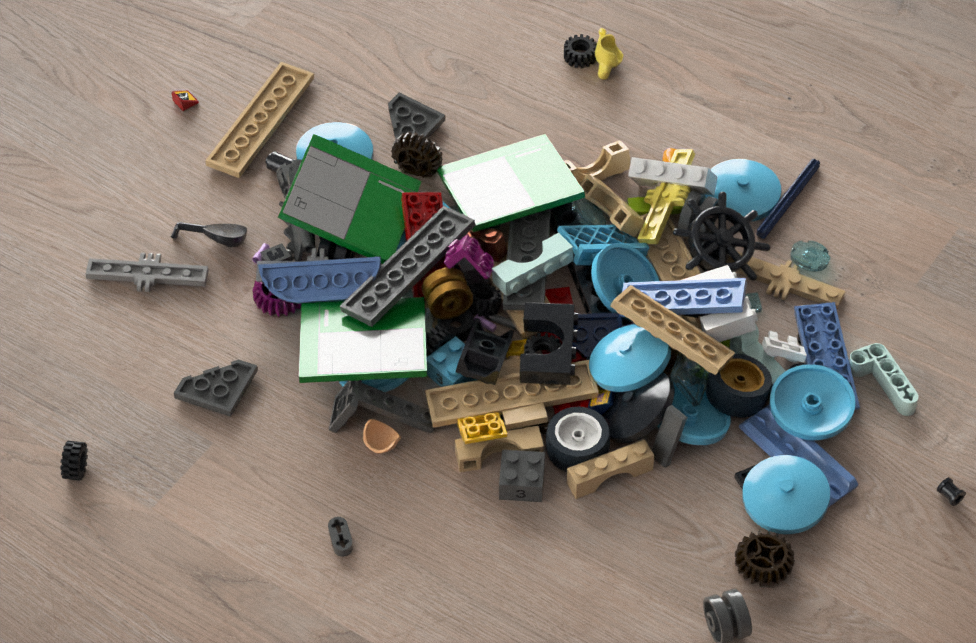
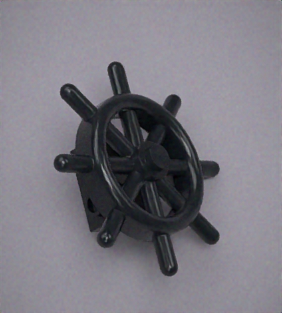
[673,192,771,281]

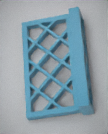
[557,225,650,266]

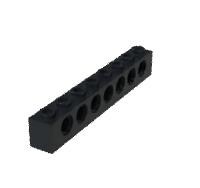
[551,201,612,314]

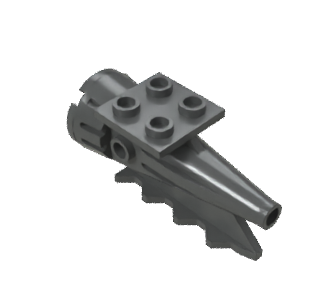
[276,159,315,261]

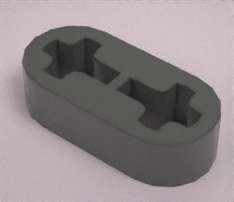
[328,517,353,557]

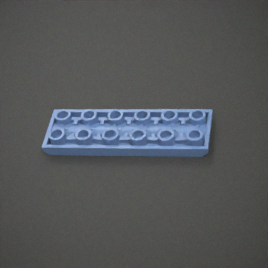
[794,302,860,410]
[739,404,858,508]

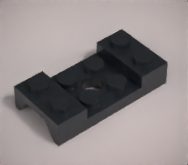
[455,318,514,385]

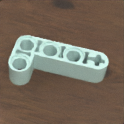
[730,324,785,394]
[849,343,919,416]

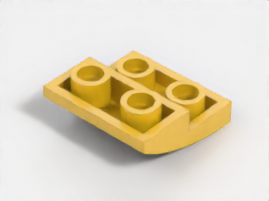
[457,412,507,444]

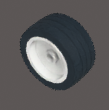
[546,407,610,472]

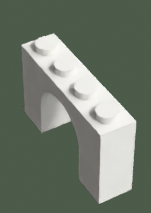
[628,157,718,196]
[683,265,758,342]

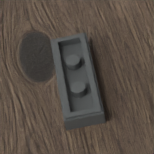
[652,405,688,468]

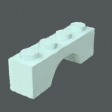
[492,233,573,296]

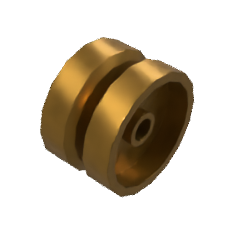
[422,268,473,319]

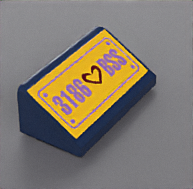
[588,383,616,415]

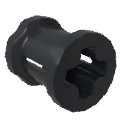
[937,477,966,506]

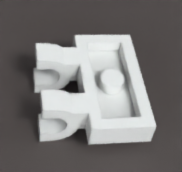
[762,331,807,363]

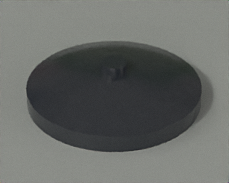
[602,372,675,443]

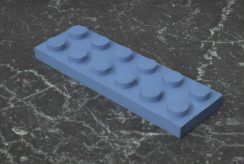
[619,278,747,317]

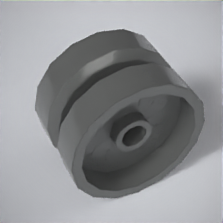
[678,191,718,233]
[703,588,752,643]

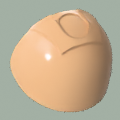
[363,419,401,454]

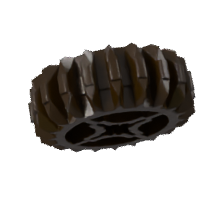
[391,132,443,178]
[735,530,795,587]

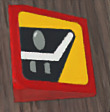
[171,90,199,111]

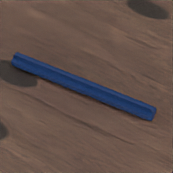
[756,158,820,239]

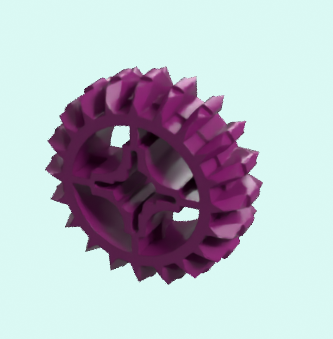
[252,280,301,317]

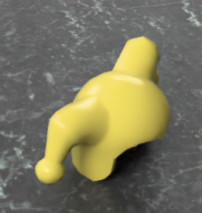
[595,28,624,80]

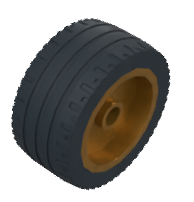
[705,353,772,418]

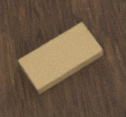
[502,403,548,430]

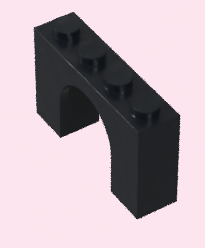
[519,303,579,385]

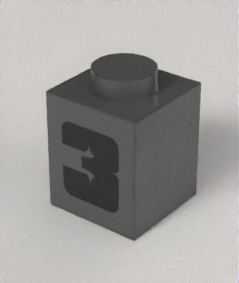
[260,243,293,261]

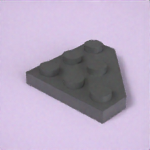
[388,92,445,140]
[174,359,258,417]

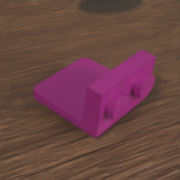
[444,234,494,280]

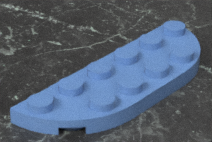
[258,257,381,304]

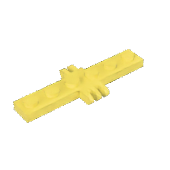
[637,149,695,244]

